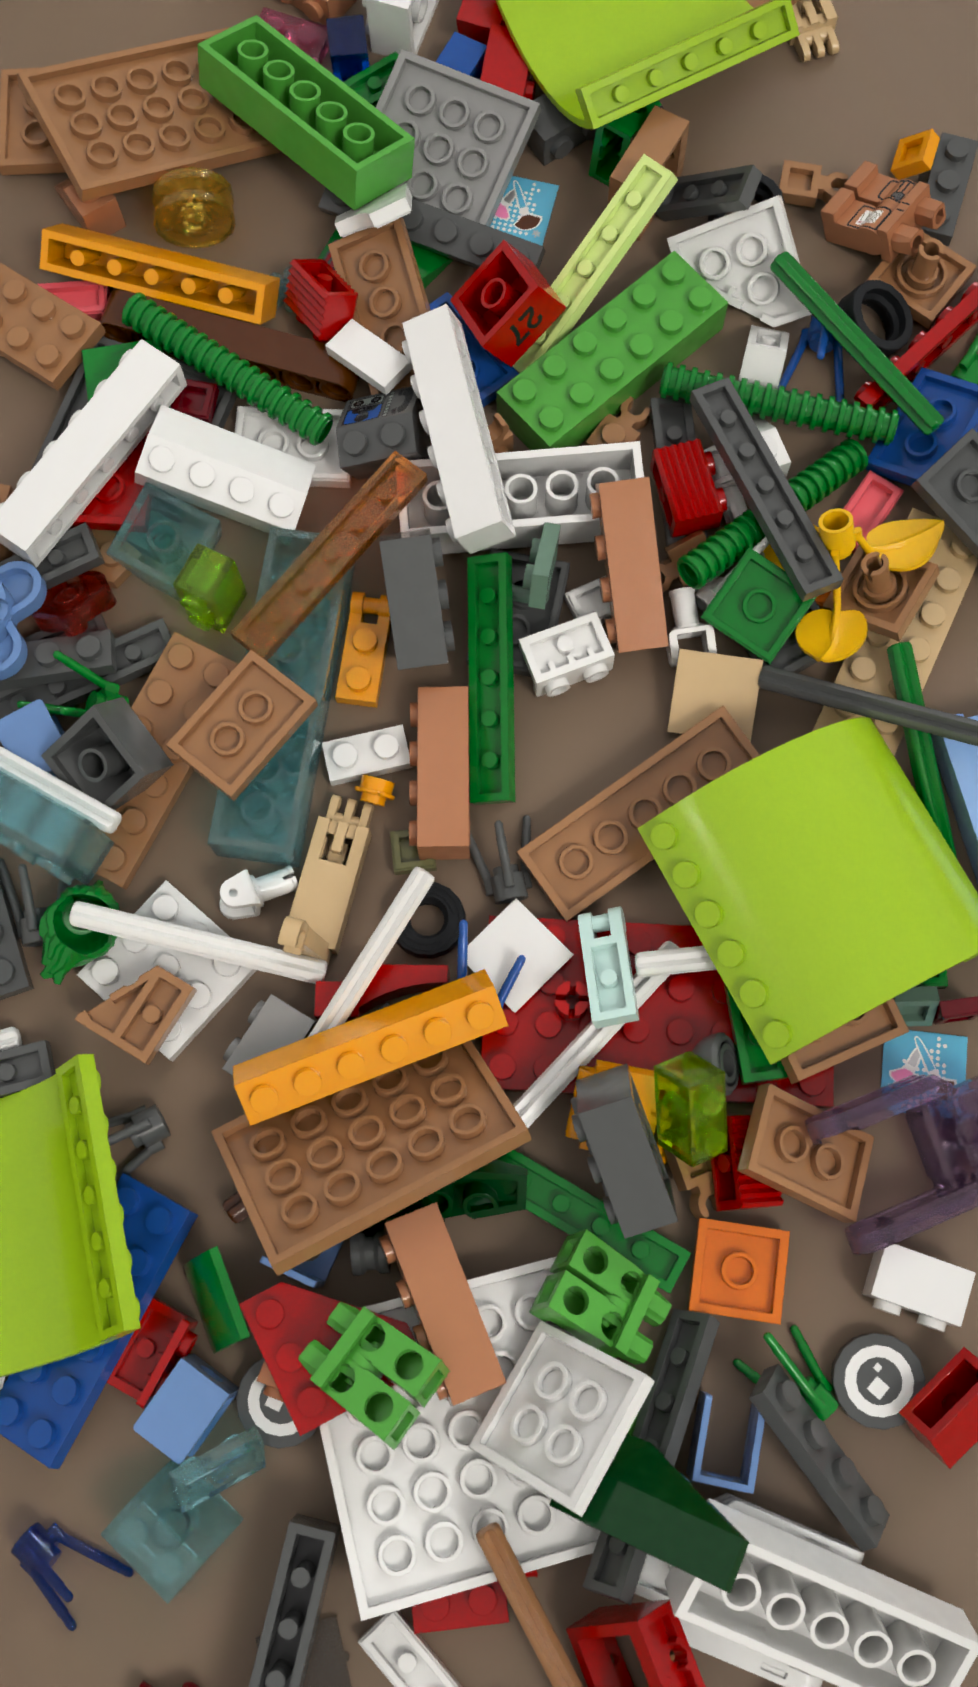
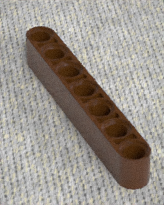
[99,290,360,402]

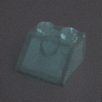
[106,482,223,604]
[100,1460,244,1604]

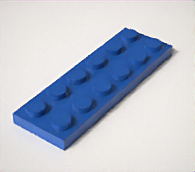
[0,1173,198,1469]

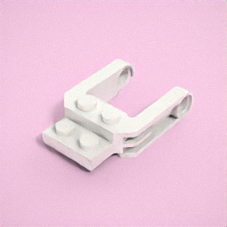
[635,1493,865,1687]

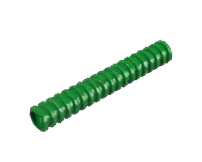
[122,292,333,446]
[659,362,899,446]
[677,438,868,590]

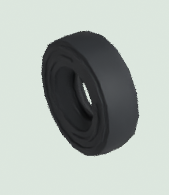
[396,882,466,959]

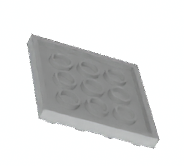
[376,49,542,227]

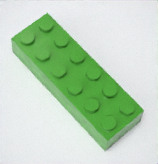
[197,15,415,211]
[496,251,728,450]

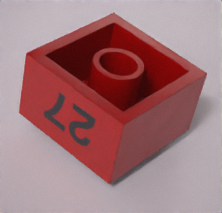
[450,240,566,367]

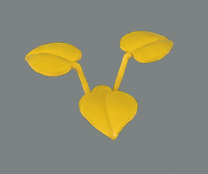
[763,508,945,663]

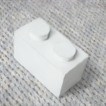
[862,1241,976,1332]

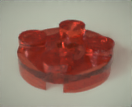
[32,571,117,637]

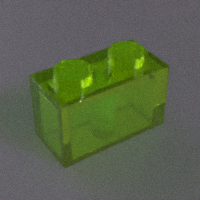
[173,543,248,634]
[654,1051,728,1168]

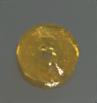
[151,167,236,249]

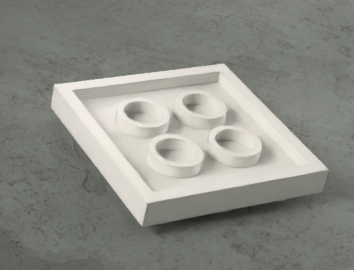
[77,880,257,1062]
[469,1320,655,1517]

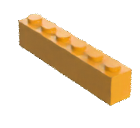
[39,223,280,325]
[233,969,508,1126]

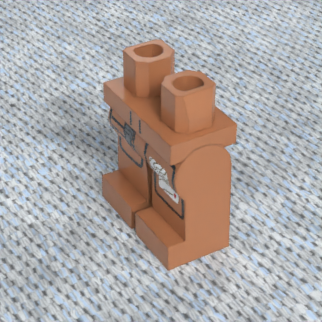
[820,161,946,263]

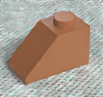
[54,178,126,235]

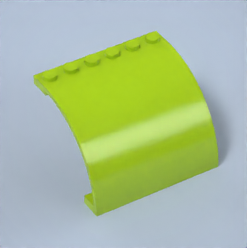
[496,0,800,130]
[637,717,978,1065]
[0,1054,141,1378]

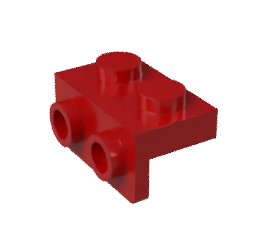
[107,1297,199,1409]

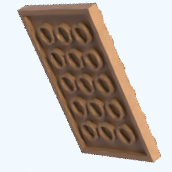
[17,27,282,202]
[211,1040,532,1276]

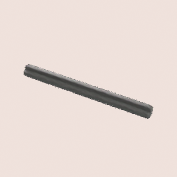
[758,665,978,746]

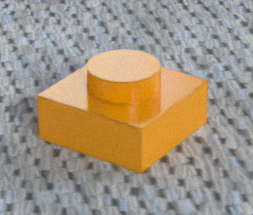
[890,129,940,180]

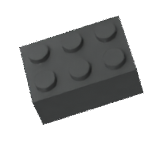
[379,528,455,670]
[571,1063,678,1239]

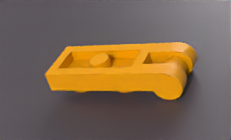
[335,591,391,708]

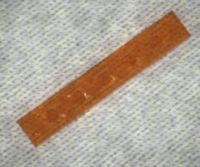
[230,451,428,661]

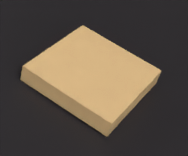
[667,649,763,742]

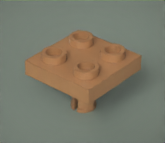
[867,232,977,330]
[823,540,940,642]

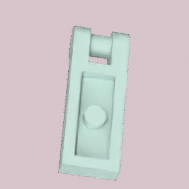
[578,906,640,1029]

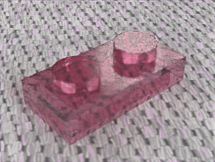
[259,7,333,65]

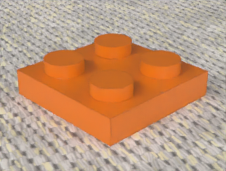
[687,1218,790,1325]

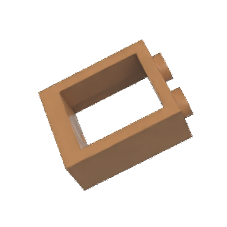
[607,105,690,241]

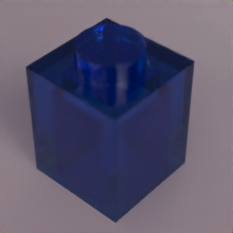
[326,15,370,82]

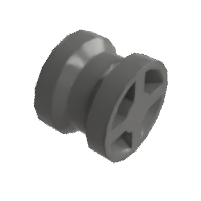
[350,1228,391,1276]

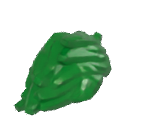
[39,880,120,985]

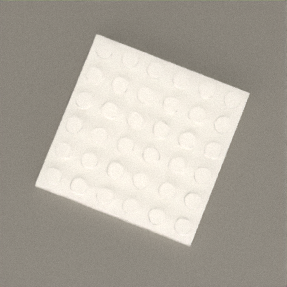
[319,1257,600,1621]

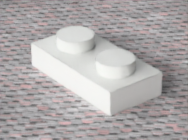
[322,724,413,786]

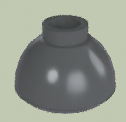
[682,1032,740,1096]

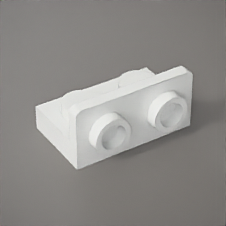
[518,611,615,697]

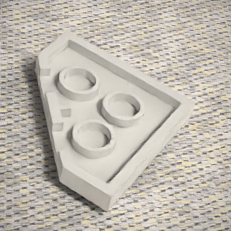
[667,195,812,328]

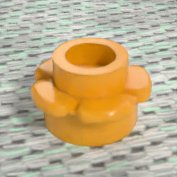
[354,775,395,807]

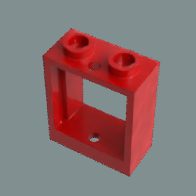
[566,1599,706,1687]

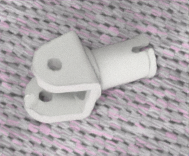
[666,587,717,667]
[219,865,298,920]

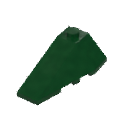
[362,1160,528,1234]
[549,1433,749,1593]

